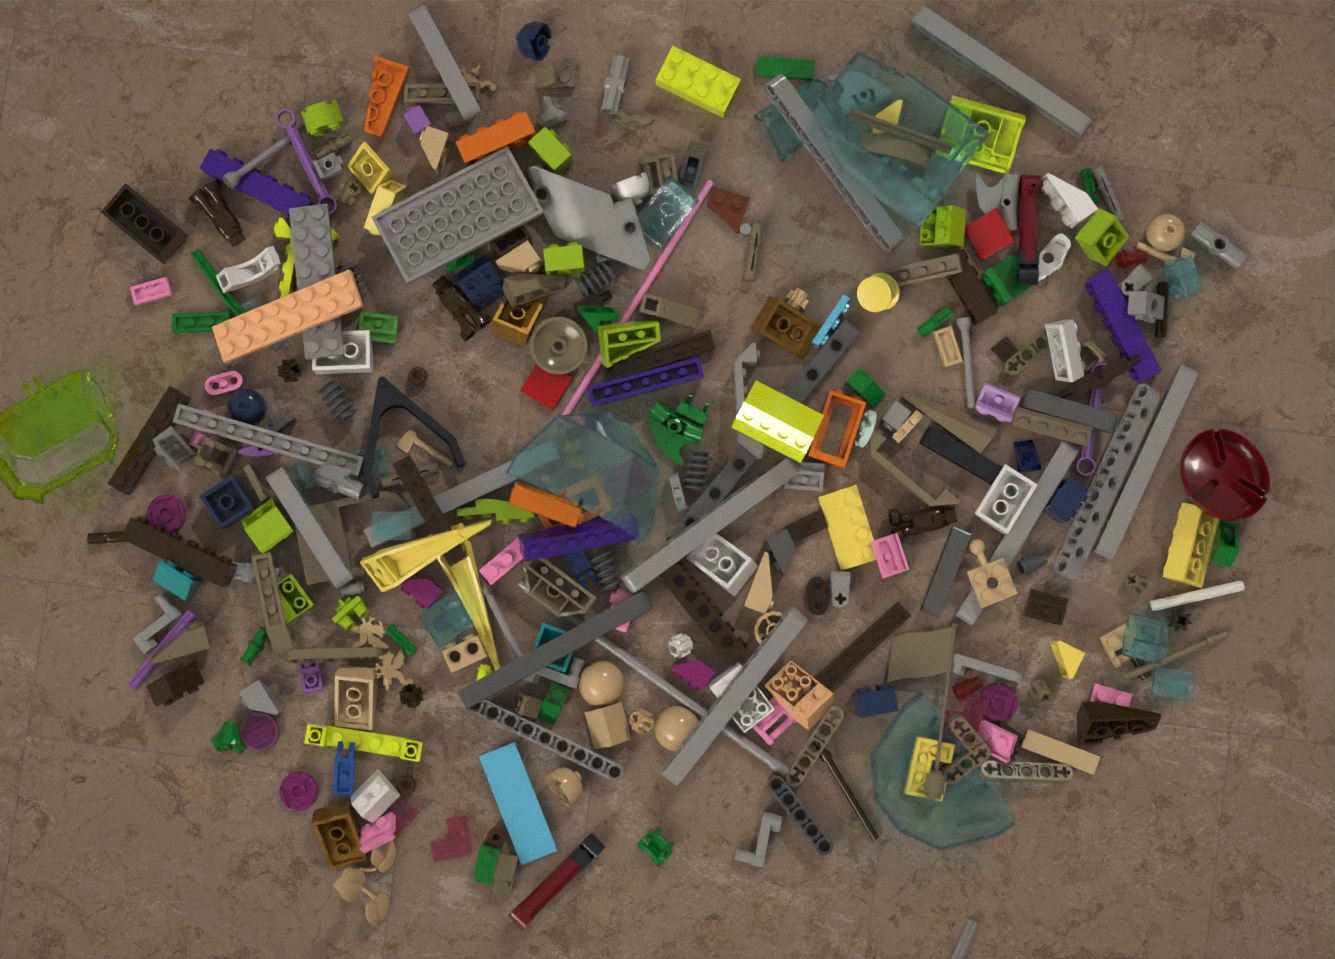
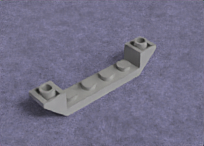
[733,343,767,459]

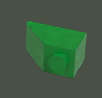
[845,367,886,409]
[1212,520,1239,567]
[474,843,501,886]

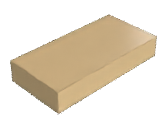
[933,326,963,368]

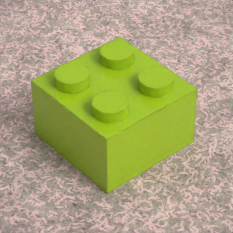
[528,127,573,175]
[1075,208,1129,266]
[543,242,586,276]

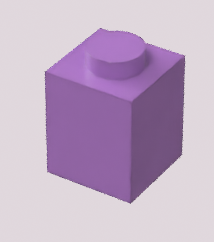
[404,105,433,138]

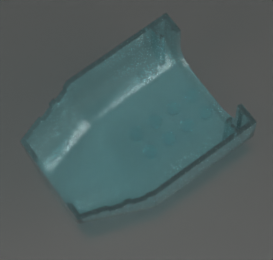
[812,52,990,229]

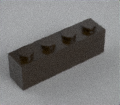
[941,246,998,326]

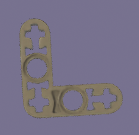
[941,714,991,785]

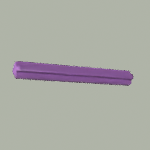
[128,610,196,689]

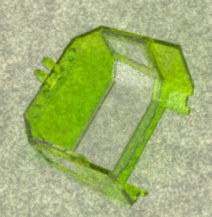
[0,369,119,504]

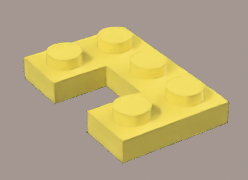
[903,736,955,801]

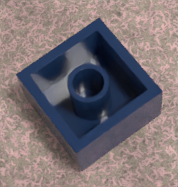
[200,475,257,529]
[1042,477,1089,524]
[852,683,898,718]

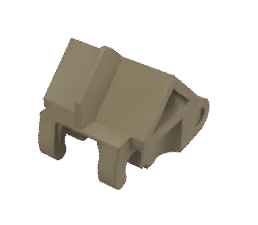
[194,434,243,478]

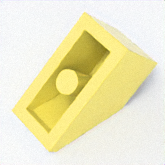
[868,100,903,137]

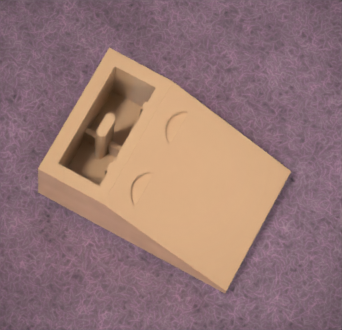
[764,660,834,730]

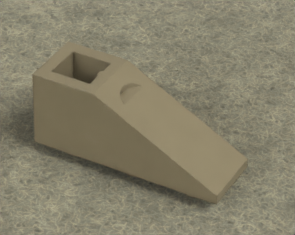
[639,293,700,328]

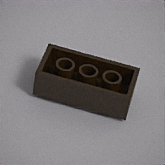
[101,183,189,265]

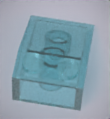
[631,176,700,247]

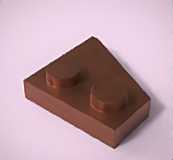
[707,187,749,233]

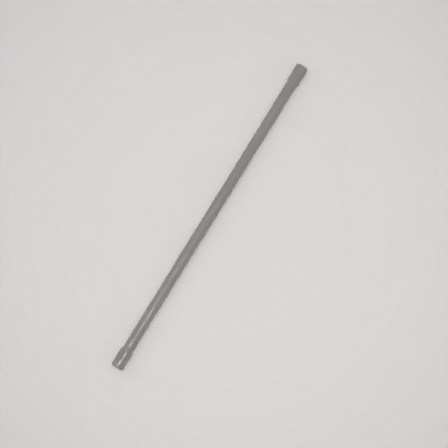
[517,577,790,778]

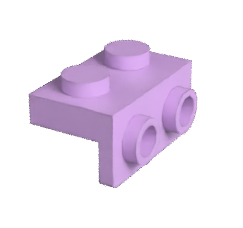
[975,382,1020,422]

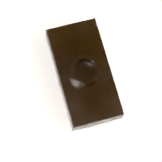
[785,510,827,543]

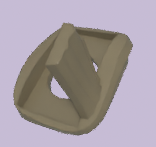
[1079,339,1106,378]

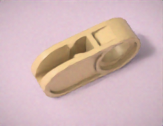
[892,410,923,443]

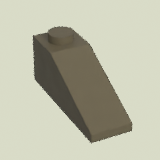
[503,273,566,308]
[151,621,210,664]

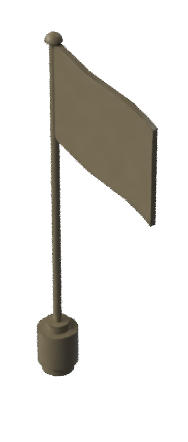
[887,623,958,800]

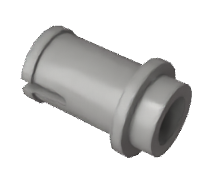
[341,580,367,597]

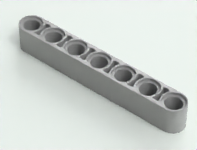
[407,5,481,121]
[266,466,354,589]

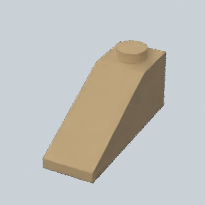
[743,552,774,614]

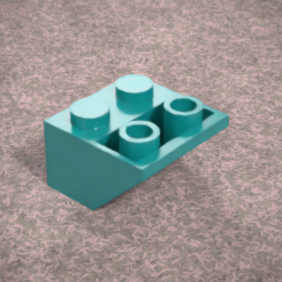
[153,559,202,601]

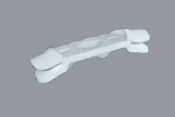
[1038,233,1071,282]

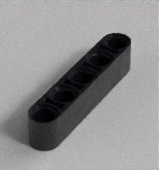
[919,426,1002,485]

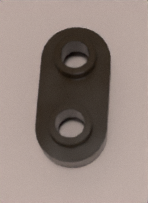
[807,577,828,615]

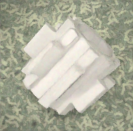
[668,633,693,658]

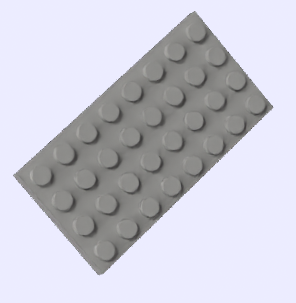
[371,146,544,285]

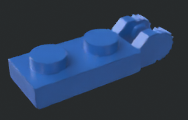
[563,550,598,588]
[333,741,356,796]

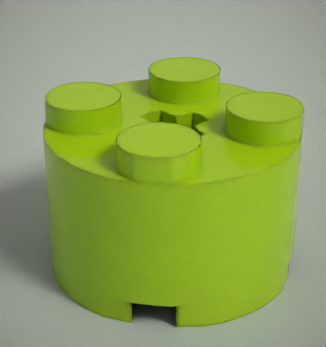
[300,100,344,137]

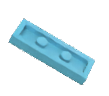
[812,294,851,348]

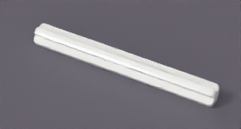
[1150,581,1245,611]

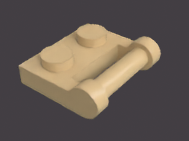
[1098,619,1150,668]

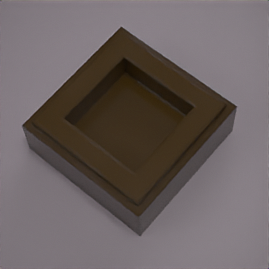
[991,336,1019,363]

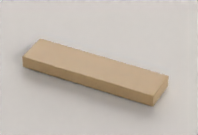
[1020,729,1100,775]

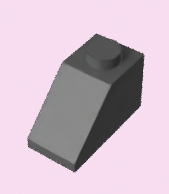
[678,140,709,188]

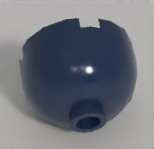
[516,21,552,61]
[227,389,267,426]

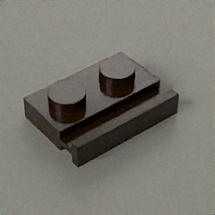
[1023,589,1069,626]

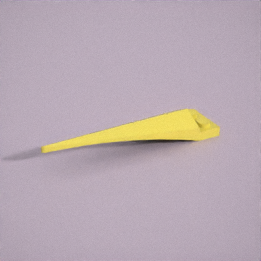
[360,520,493,592]
[428,523,500,671]

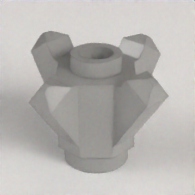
[536,96,568,129]

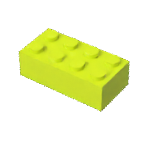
[656,46,741,118]

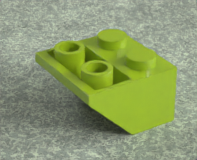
[919,205,966,249]
[241,498,294,554]
[278,574,314,627]

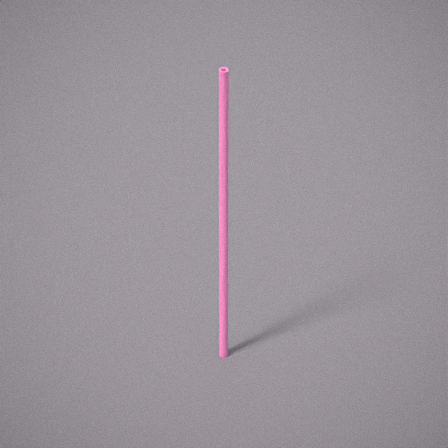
[558,180,714,424]

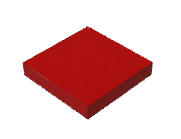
[965,208,1016,261]
[520,364,573,411]

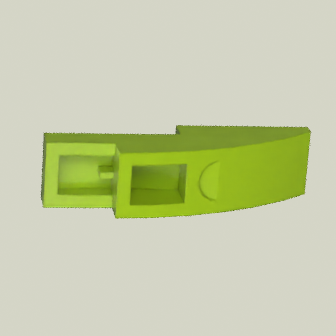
[457,499,536,525]

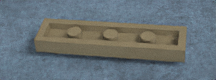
[404,82,481,105]
[884,253,963,286]
[1012,407,1093,447]

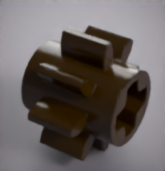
[278,359,302,382]
[1166,608,1192,632]
[399,684,424,708]

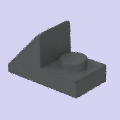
[264,412,297,433]

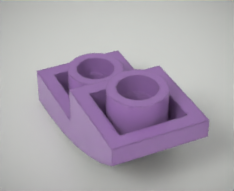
[238,444,280,458]
[299,663,324,694]

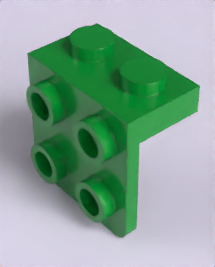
[981,255,1032,306]

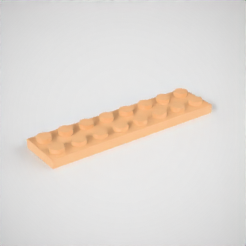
[212,270,364,363]

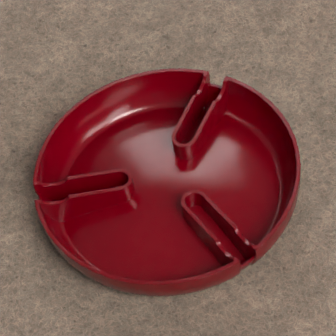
[1180,429,1270,521]

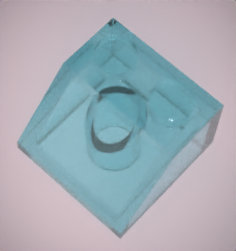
[419,593,474,648]
[1122,613,1169,664]

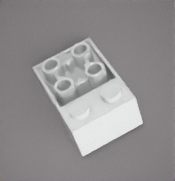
[1041,173,1098,229]
[707,661,775,733]

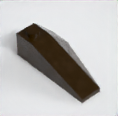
[1077,701,1161,745]

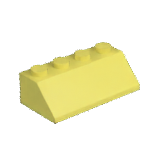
[818,485,876,570]
[1163,503,1220,588]

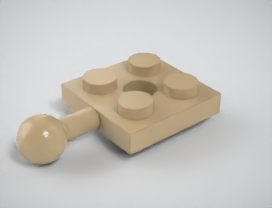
[966,539,1018,608]

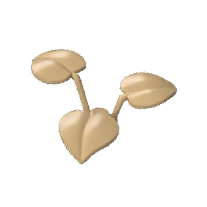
[333,840,396,927]

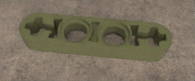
[1003,329,1049,376]

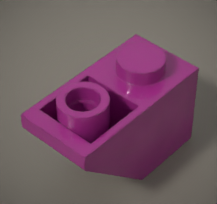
[400,578,445,609]
[671,660,716,691]

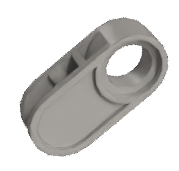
[669,473,687,512]

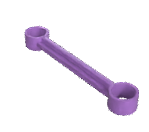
[276,109,338,216]
[1074,363,1107,477]

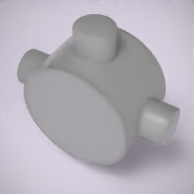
[740,222,751,237]

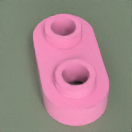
[205,371,244,396]

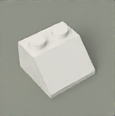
[351,769,400,823]

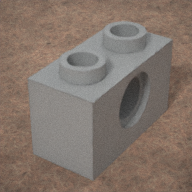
[1128,291,1165,323]

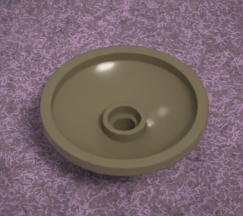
[530,317,587,375]

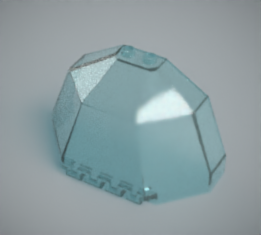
[505,412,660,543]
[870,690,1015,851]

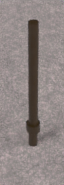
[813,741,879,841]

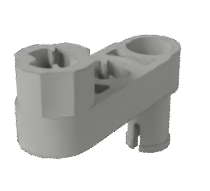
[133,592,183,655]
[524,657,585,689]
[734,811,782,868]

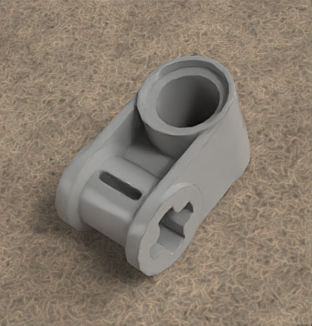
[1118,264,1154,299]
[830,571,850,608]

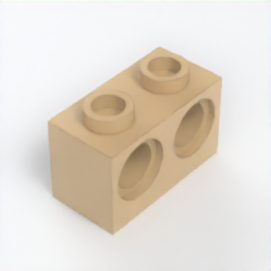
[442,634,488,673]

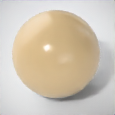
[578,660,624,706]
[654,705,699,752]

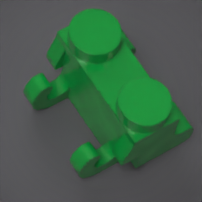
[676,393,710,426]
[638,827,675,865]

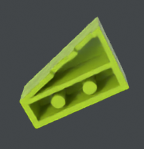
[598,318,661,368]

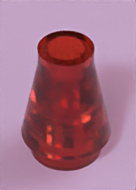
[1116,250,1147,269]
[952,676,982,700]

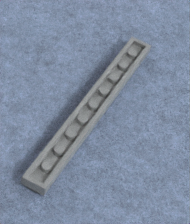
[173,404,365,476]

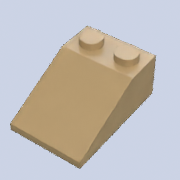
[334,665,379,730]

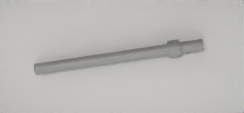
[478,573,533,678]

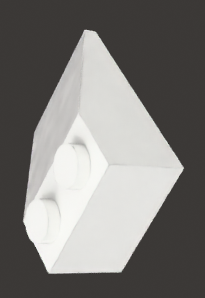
[686,533,758,596]

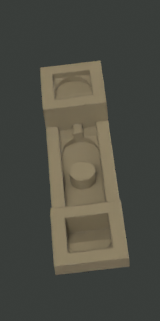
[857,132,933,169]

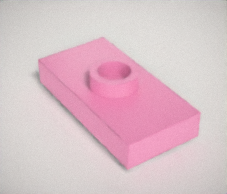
[130,277,173,306]

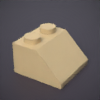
[419,126,453,177]
[496,240,543,274]

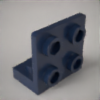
[453,255,505,312]

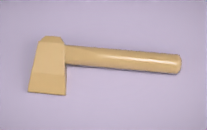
[1136,242,1196,272]
[395,429,454,468]

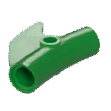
[648,401,705,466]

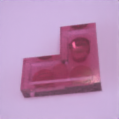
[944,694,988,734]
[431,815,473,861]

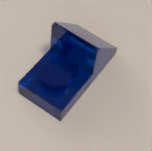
[1013,440,1041,473]

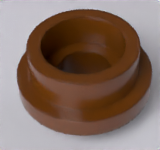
[408,367,428,386]
[397,775,417,795]
[487,827,506,847]

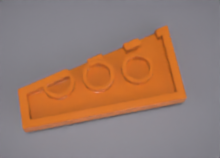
[364,55,411,139]

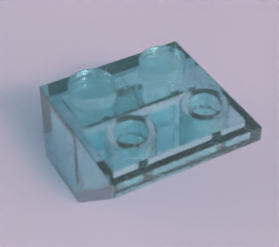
[1164,255,1203,299]

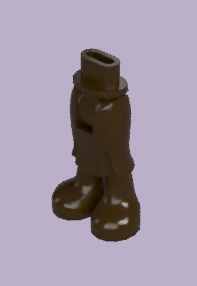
[189,179,246,247]
[432,276,492,341]
[888,506,957,543]

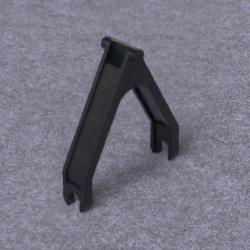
[363,376,466,499]

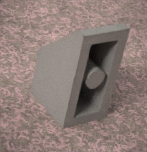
[239,679,283,715]

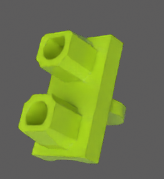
[332,595,369,631]

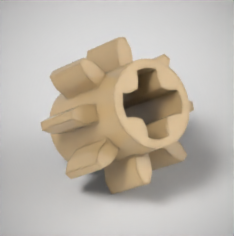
[785,288,809,311]
[630,708,654,734]

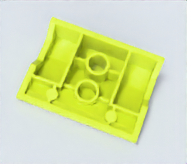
[935,95,1026,174]
[731,380,824,463]

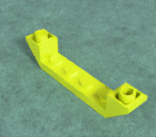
[274,218,296,298]
[304,724,423,762]

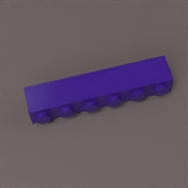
[200,148,314,217]
[1085,269,1162,383]
[587,357,704,408]
[518,513,638,561]

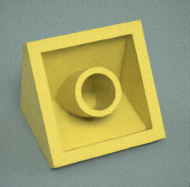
[347,142,394,194]
[1050,640,1085,679]

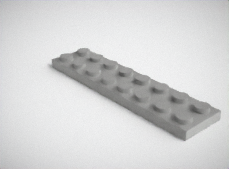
[289,204,345,360]

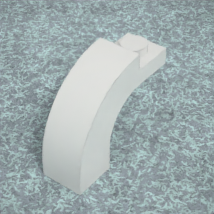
[216,246,281,293]

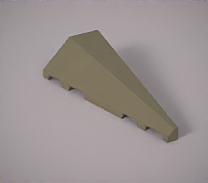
[901,393,1000,454]

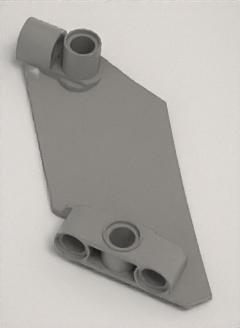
[526,164,651,270]

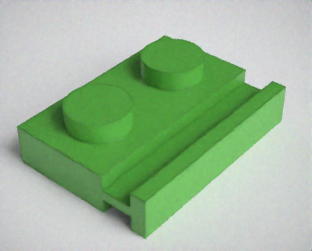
[358,312,399,344]

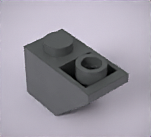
[764,529,795,574]

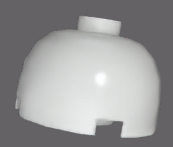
[610,172,650,205]

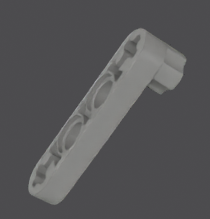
[951,653,1024,684]

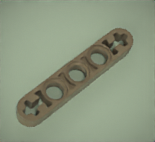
[287,647,383,664]
[786,705,845,787]
[979,761,1073,784]

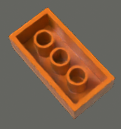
[456,111,536,167]

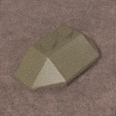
[523,558,597,617]

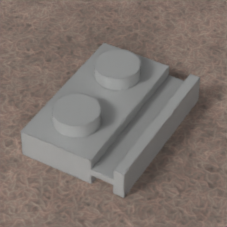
[784,461,825,492]

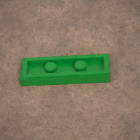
[757,57,815,81]
[172,311,231,334]

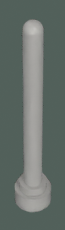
[222,135,291,189]
[956,317,975,409]

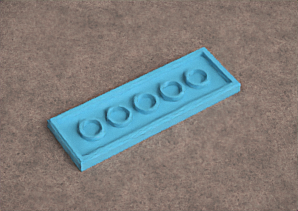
[479,742,558,865]

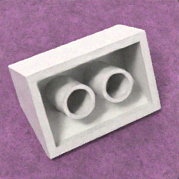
[1045,319,1085,382]
[312,330,374,374]
[974,464,1038,534]

